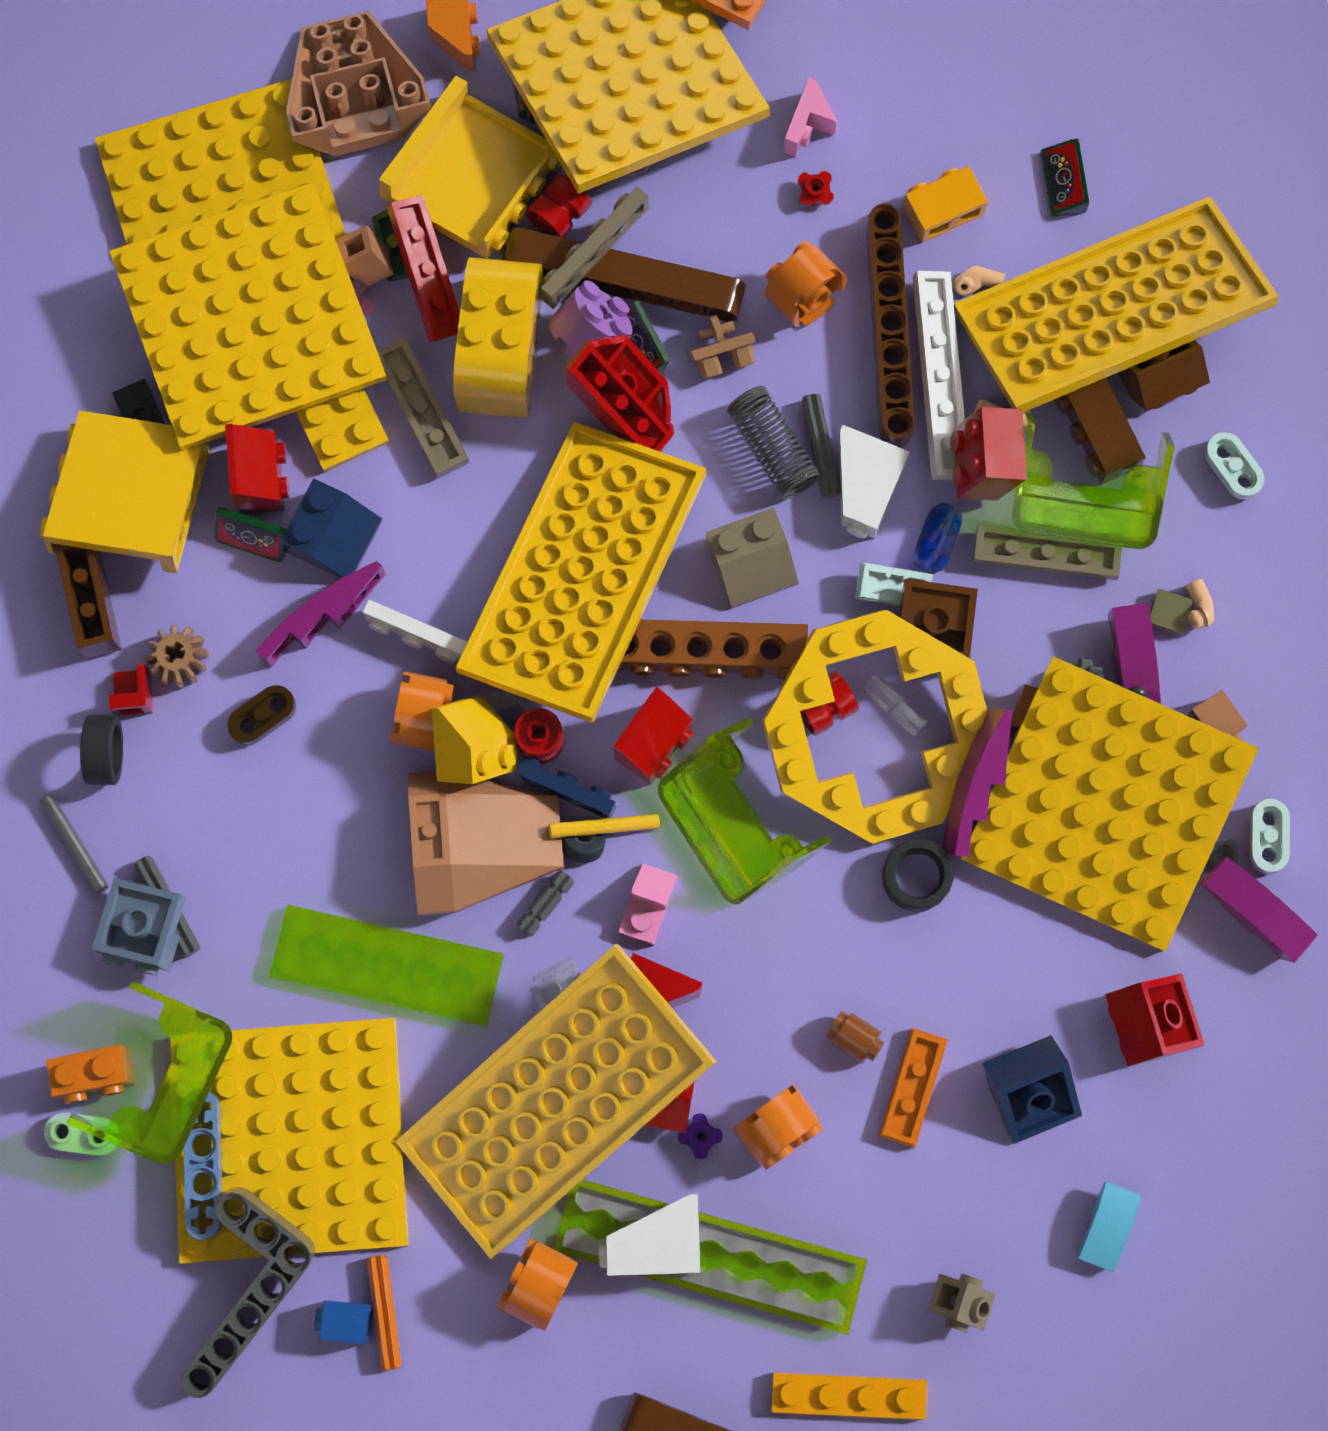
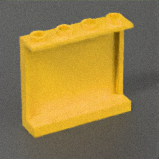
[379,76,561,259]
[40,410,210,573]

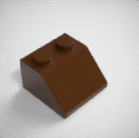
[1118,340,1210,412]

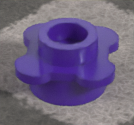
[678,1113,723,1159]

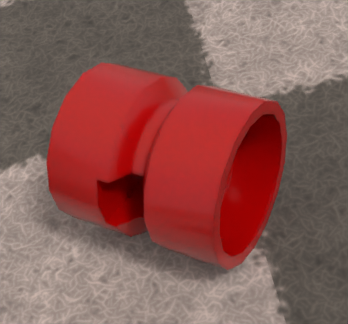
[526,173,592,238]
[800,670,859,736]
[514,708,565,765]

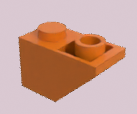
[426,0,480,70]

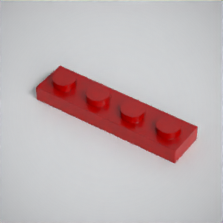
[386,195,460,343]

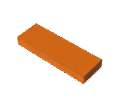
[878,1028,948,1148]

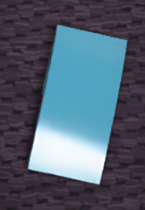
[1077,1181,1141,1272]

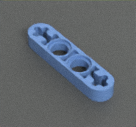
[183,1089,222,1240]

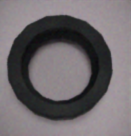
[80,715,123,785]
[882,839,954,912]

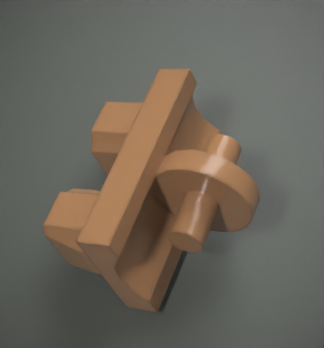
[688,315,756,378]

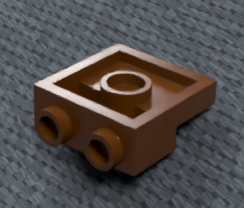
[893,579,978,659]

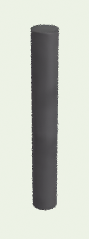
[40,795,109,894]

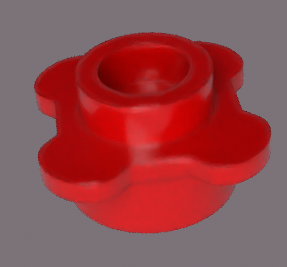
[797,171,834,206]

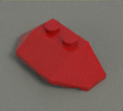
[565,334,674,452]

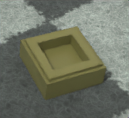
[1150,589,1193,636]

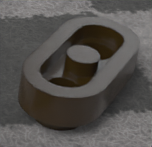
[227,685,296,745]

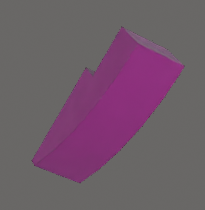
[1108,603,1161,704]
[1201,856,1318,963]

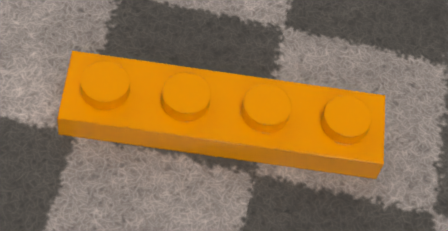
[771,1372,927,1420]

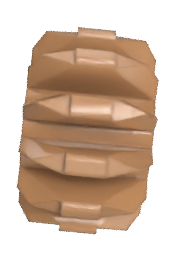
[145,625,209,688]

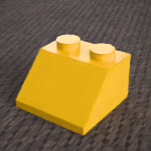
[432,695,517,784]

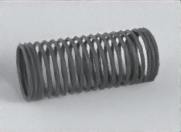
[727,386,820,499]

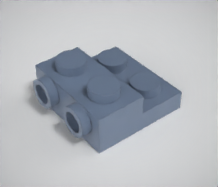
[91,878,186,976]

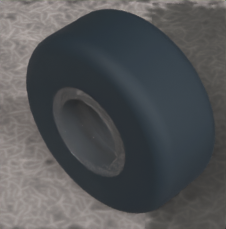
[561,820,606,863]

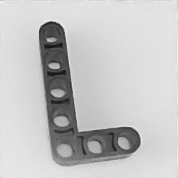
[181,1187,315,1398]

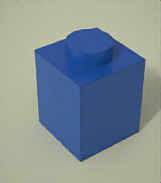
[314,1300,373,1344]

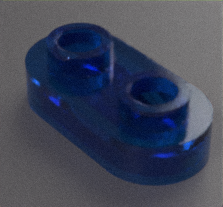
[913,503,962,574]

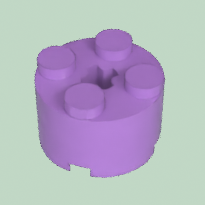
[549,280,632,358]

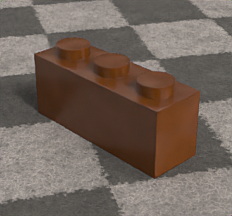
[1054,378,1146,485]
[55,544,122,659]

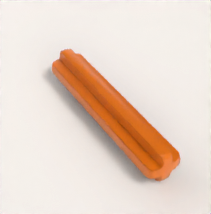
[367,1255,401,1371]

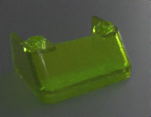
[1012,412,1175,549]
[658,717,832,904]
[66,980,232,1164]

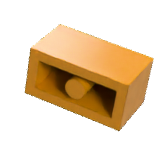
[903,166,988,244]

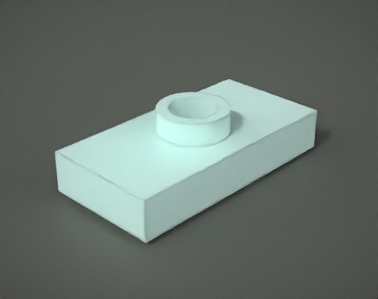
[855,562,933,607]

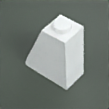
[838,425,910,538]
[599,1194,700,1276]

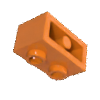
[46,1044,136,1104]

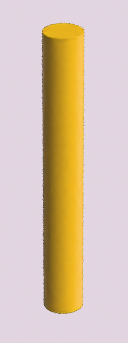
[548,814,660,838]

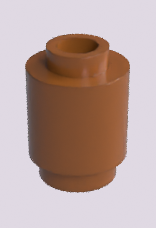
[826,1011,885,1064]

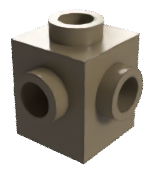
[927,1273,995,1333]

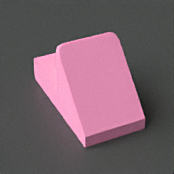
[783,77,837,157]
[618,864,678,946]

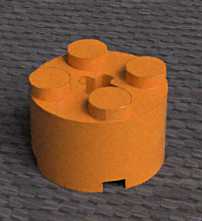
[765,241,847,328]
[390,671,454,752]
[733,1084,823,1170]
[496,1238,578,1331]

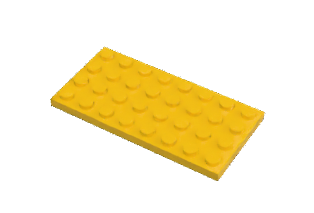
[954,196,1279,413]
[456,422,707,723]
[395,944,717,1259]

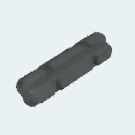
[517,870,574,937]

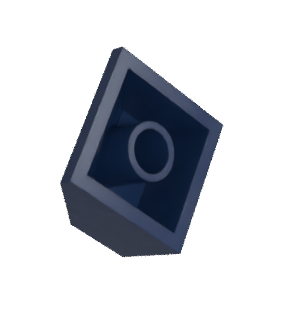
[280,478,383,578]
[982,1035,1082,1144]

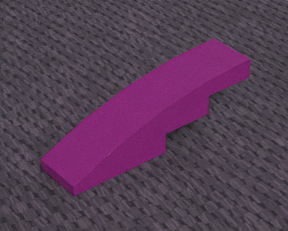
[255,561,386,668]
[942,707,1012,857]

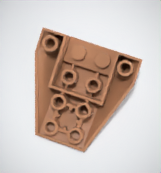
[286,11,431,156]
[408,771,564,916]

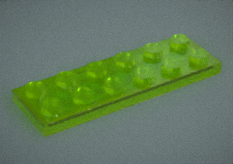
[269,904,505,1028]

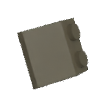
[705,507,799,609]

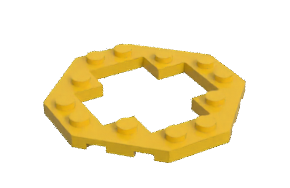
[762,610,988,844]

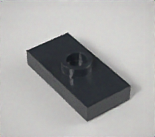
[112,378,165,424]

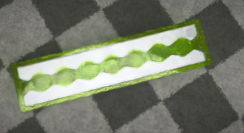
[553,1180,868,1335]

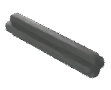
[802,393,840,498]
[134,856,200,958]

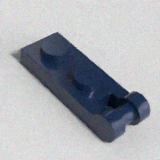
[518,757,616,819]

